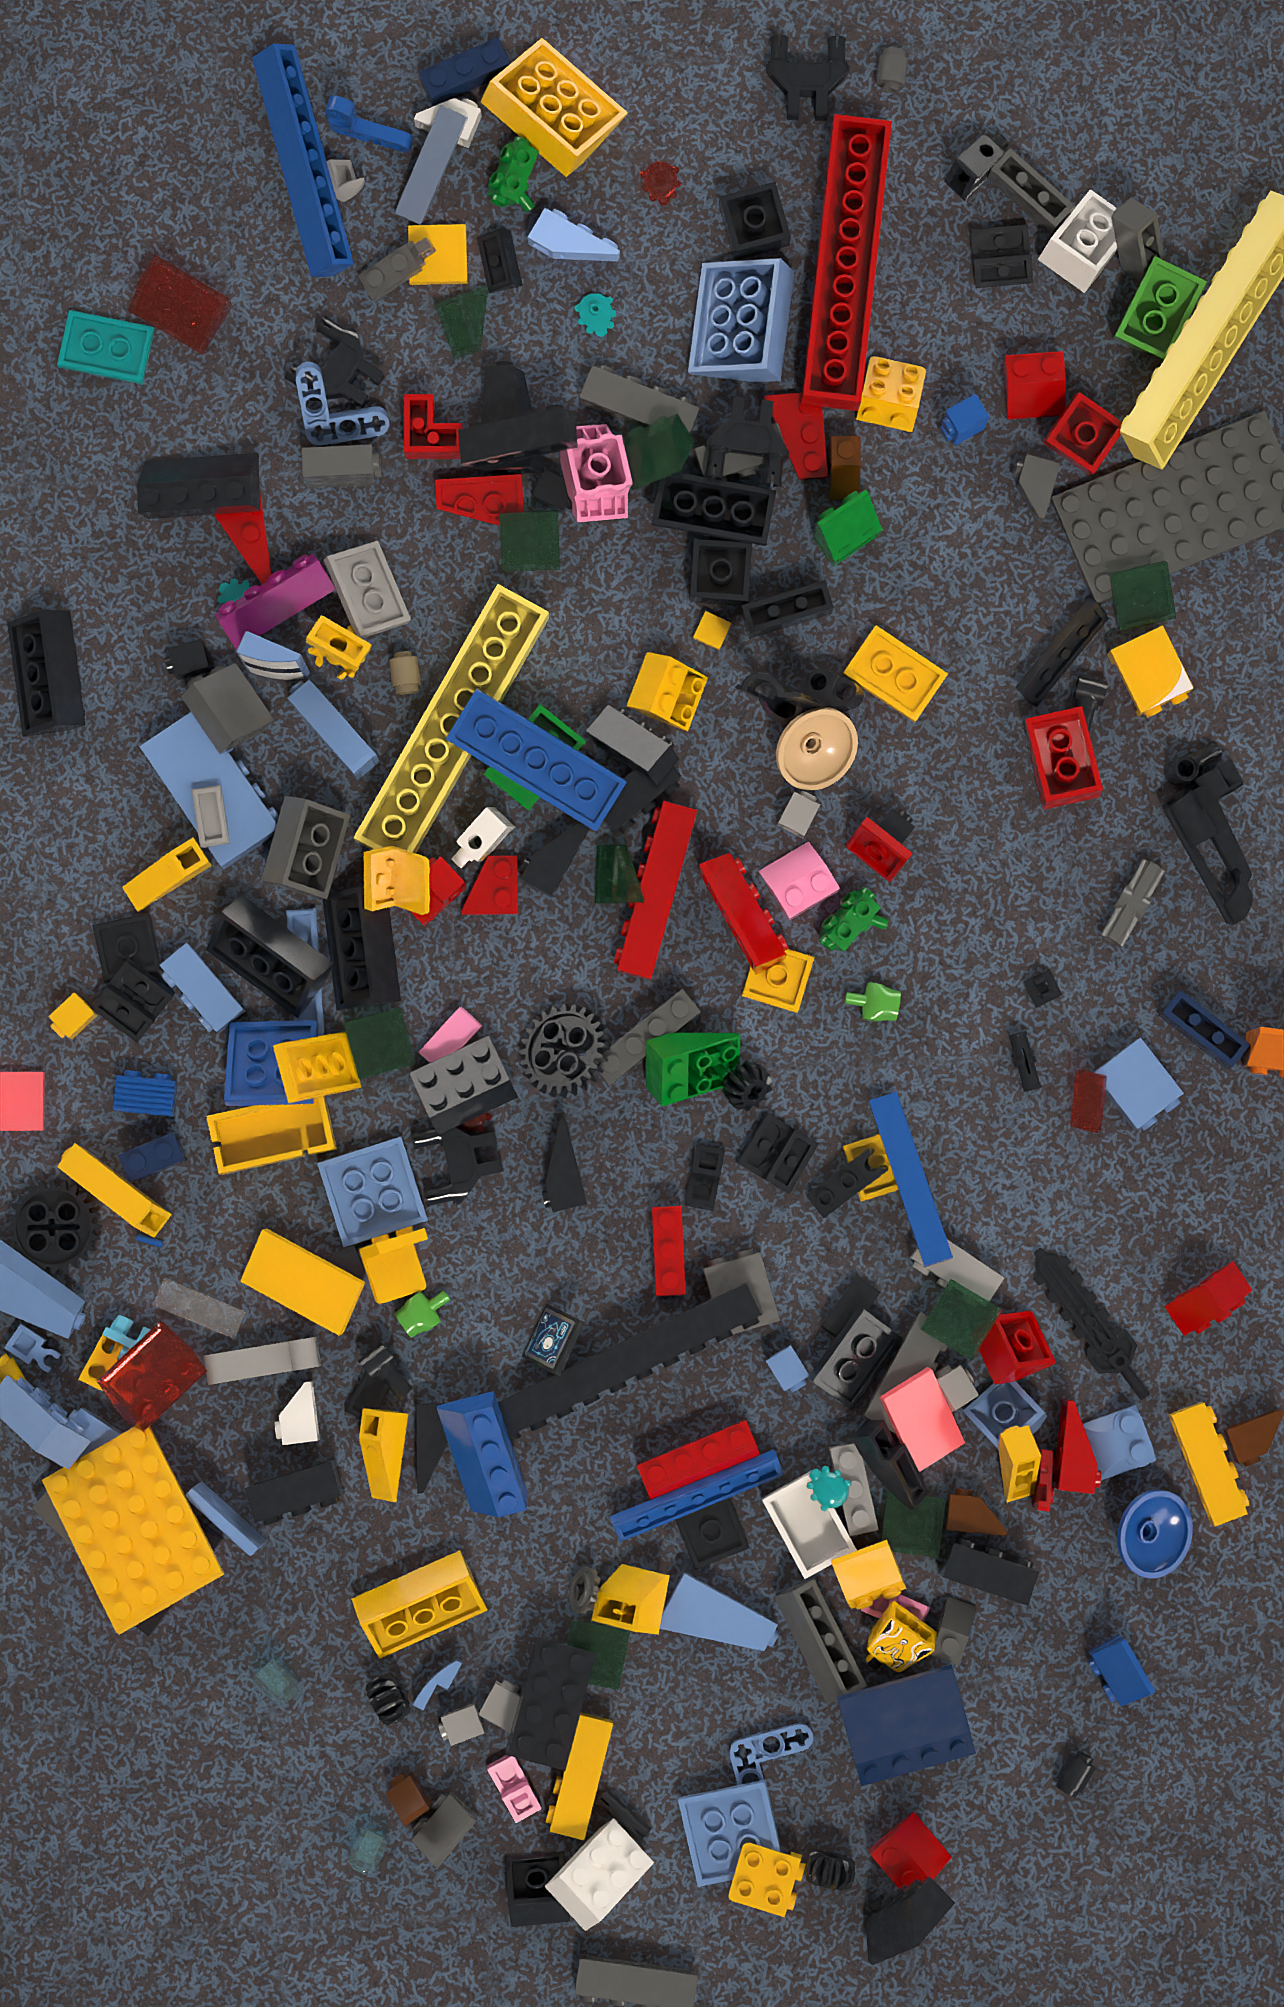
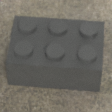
[261,796,350,899]

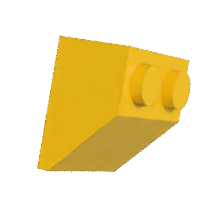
[831,1540,907,1609]

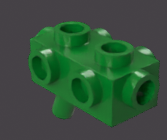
[487,137,539,212]
[818,887,889,952]

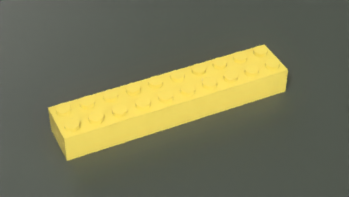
[1120,191,1284,470]
[354,584,549,853]

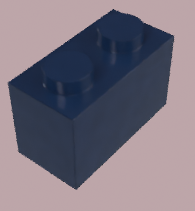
[118,1132,188,1183]

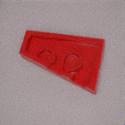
[763,393,828,481]
[435,474,526,533]

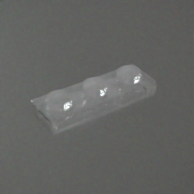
[153,1278,246,1339]

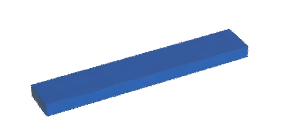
[869,1092,953,1268]
[609,1449,784,1542]

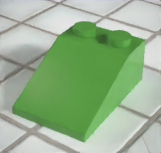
[1113,256,1207,362]

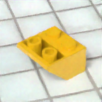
[627,652,708,731]
[591,1564,670,1634]

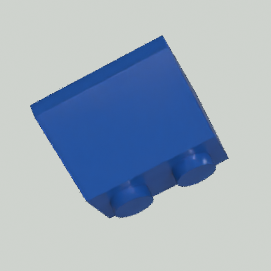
[1087,1634,1156,1706]

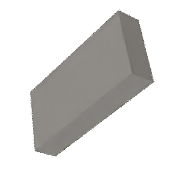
[192,785,230,848]

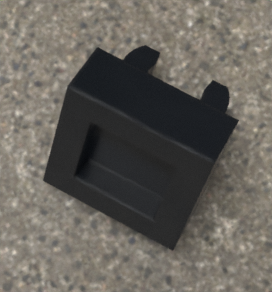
[1023,969,1063,1008]

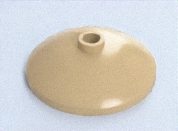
[776,707,858,790]

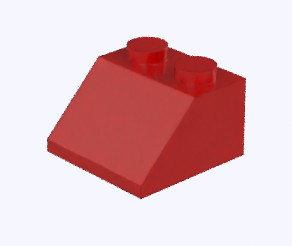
[1002,351,1066,420]
[970,1311,1056,1385]
[868,1811,952,1888]

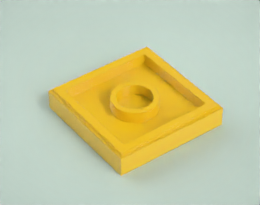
[408,224,467,285]
[742,949,815,1013]
[843,1135,898,1202]

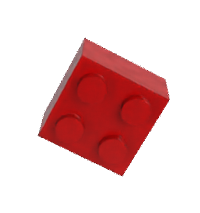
[1042,392,1122,475]

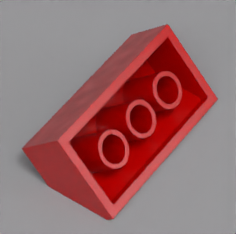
[699,853,789,975]
[637,1419,760,1499]

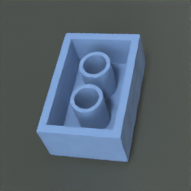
[0,1375,91,1469]

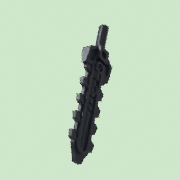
[1034,1248,1150,1400]

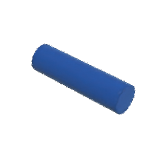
[136,1233,164,1248]

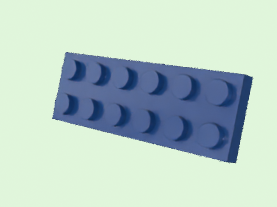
[446,688,627,831]

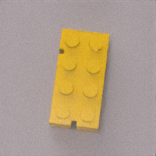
[206,1096,337,1175]

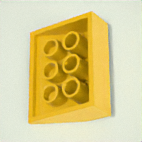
[481,38,628,177]

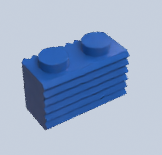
[939,393,990,446]
[113,1070,178,1117]

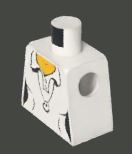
[451,807,515,870]

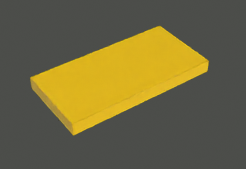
[273,1031,361,1103]
[240,1228,365,1336]

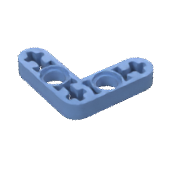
[296,362,389,445]
[729,1723,813,1785]

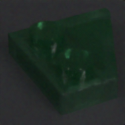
[434,286,488,360]
[594,844,644,904]

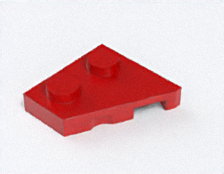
[462,855,518,915]
[1032,1448,1057,1512]

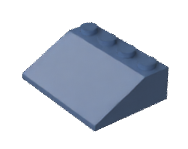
[688,258,795,382]

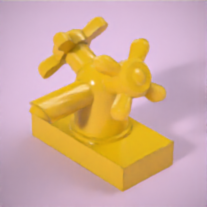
[306,615,372,680]

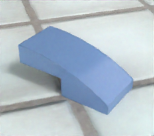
[413,1658,463,1710]

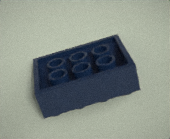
[837,1664,976,1786]

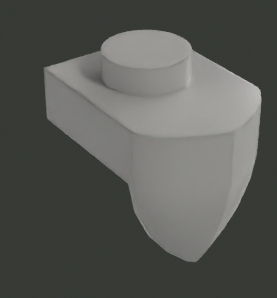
[326,159,365,202]

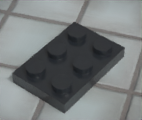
[807,1306,903,1410]

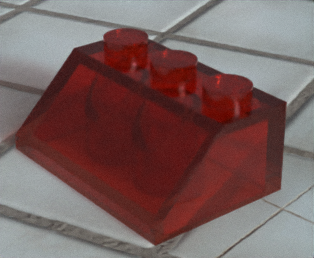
[128,255,233,355]
[97,1321,207,1432]

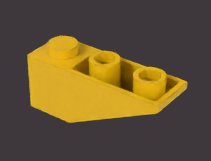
[122,837,212,912]
[359,1408,408,1502]

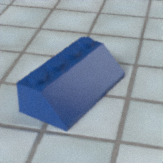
[437,1391,528,1517]

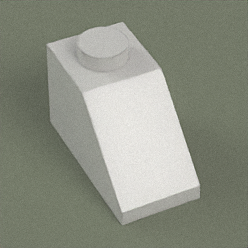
[414,98,482,148]
[275,1381,320,1445]

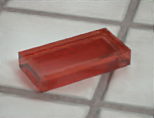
[1070,1069,1107,1133]

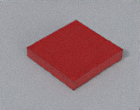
[845,817,913,882]

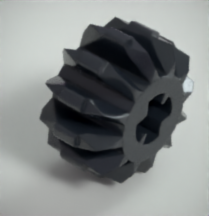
[722,1060,773,1112]
[366,1672,411,1726]
[805,1850,856,1891]

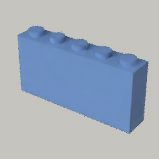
[139,712,279,869]

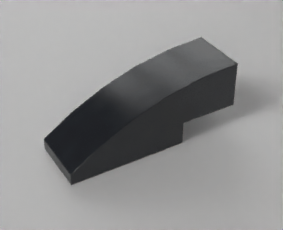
[851,1419,929,1510]

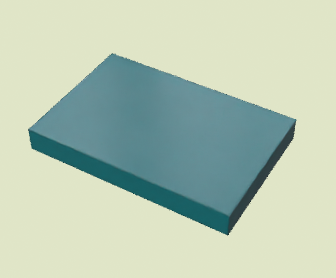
[57,310,155,385]

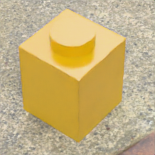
[48,992,98,1039]

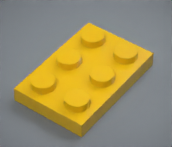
[843,625,948,723]

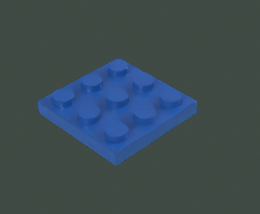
[224,1020,319,1106]

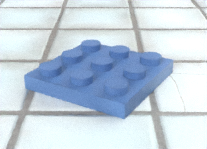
[317,1137,428,1247]
[678,1780,782,1887]

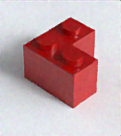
[404,394,463,459]
[410,857,467,927]
[1164,1261,1253,1336]

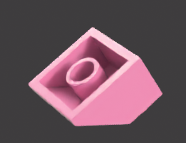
[758,842,840,921]

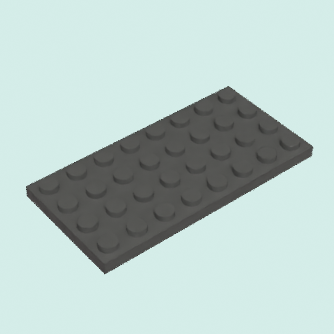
[1051,411,1284,604]

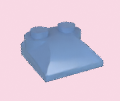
[963,1381,1047,1451]
[1083,1405,1156,1480]

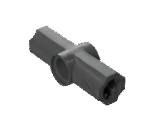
[1100,859,1165,948]

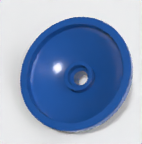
[1117,1490,1193,1578]

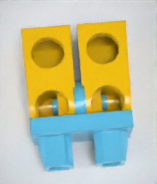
[78,1315,159,1404]

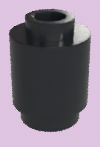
[1055,1751,1096,1798]

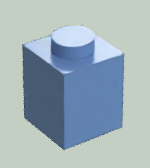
[765,1345,809,1393]

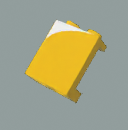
[1107,625,1193,718]

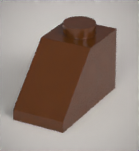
[830,436,861,500]
[1222,1409,1284,1467]
[945,1488,1007,1536]
[386,1772,432,1826]

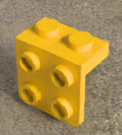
[856,356,926,432]
[364,846,430,915]
[359,1226,428,1304]
[729,1842,806,1917]

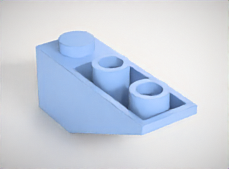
[527,208,620,261]

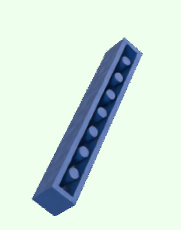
[252,44,354,277]

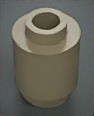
[389,651,421,695]

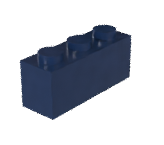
[419,37,510,107]
[1158,990,1250,1069]

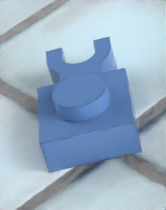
[4,1323,62,1373]

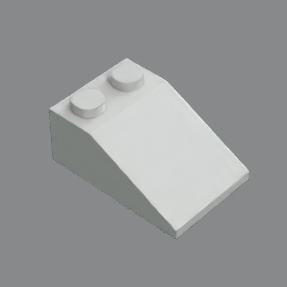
[1038,189,1118,293]

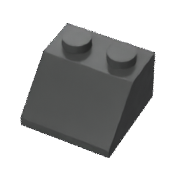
[412,1791,478,1868]

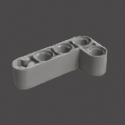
[203,1337,321,1385]

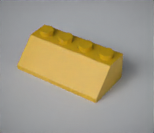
[352,1550,488,1659]

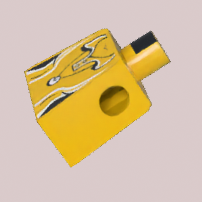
[866,1601,937,1672]

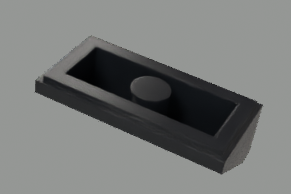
[477,228,523,293]

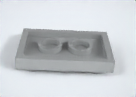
[324,541,411,638]

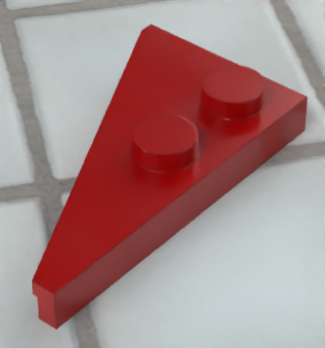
[214,492,272,585]

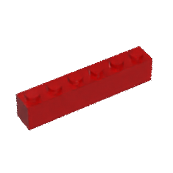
[613,801,697,981]

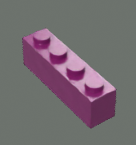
[214,554,335,650]

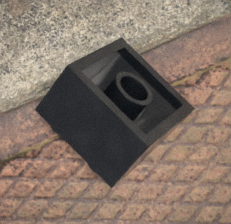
[506,1851,570,1927]

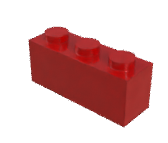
[652,1206,686,1296]

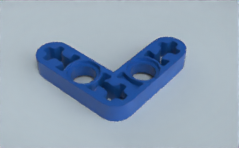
[325,95,414,153]

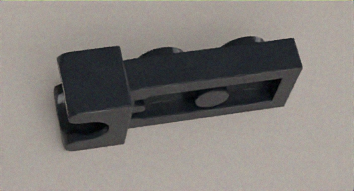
[806,1147,888,1218]

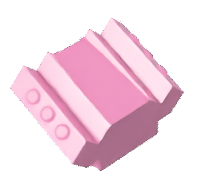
[560,424,633,522]

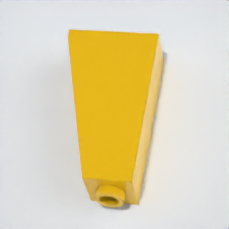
[57,1143,172,1238]

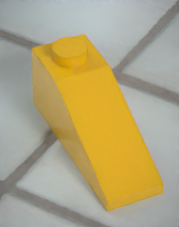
[998,1425,1041,1503]

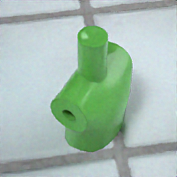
[845,983,901,1022]
[394,1291,450,1338]

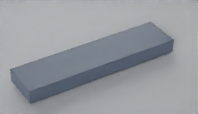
[395,105,468,225]

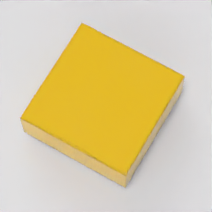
[693,611,732,650]

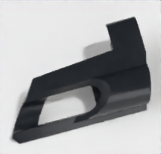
[735,669,864,727]
[1162,759,1253,925]

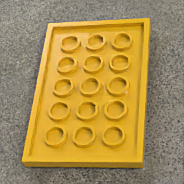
[42,1421,224,1635]

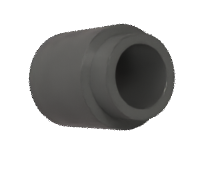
[876,47,908,93]

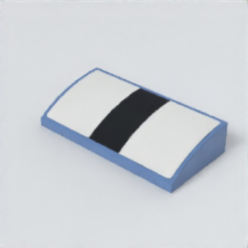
[236,631,310,680]

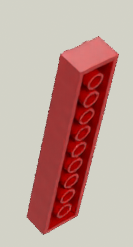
[801,114,892,411]

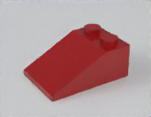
[1025,706,1103,810]
[1052,1399,1101,1494]

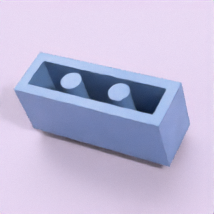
[160,943,246,1034]

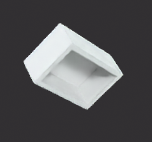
[761,1471,857,1579]
[545,1819,654,1931]

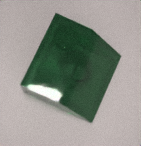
[624,414,695,491]

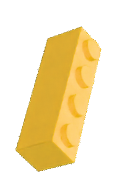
[1168,1402,1249,1527]
[546,1712,613,1840]

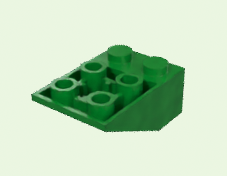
[813,489,882,567]
[483,704,586,811]
[646,1033,741,1107]

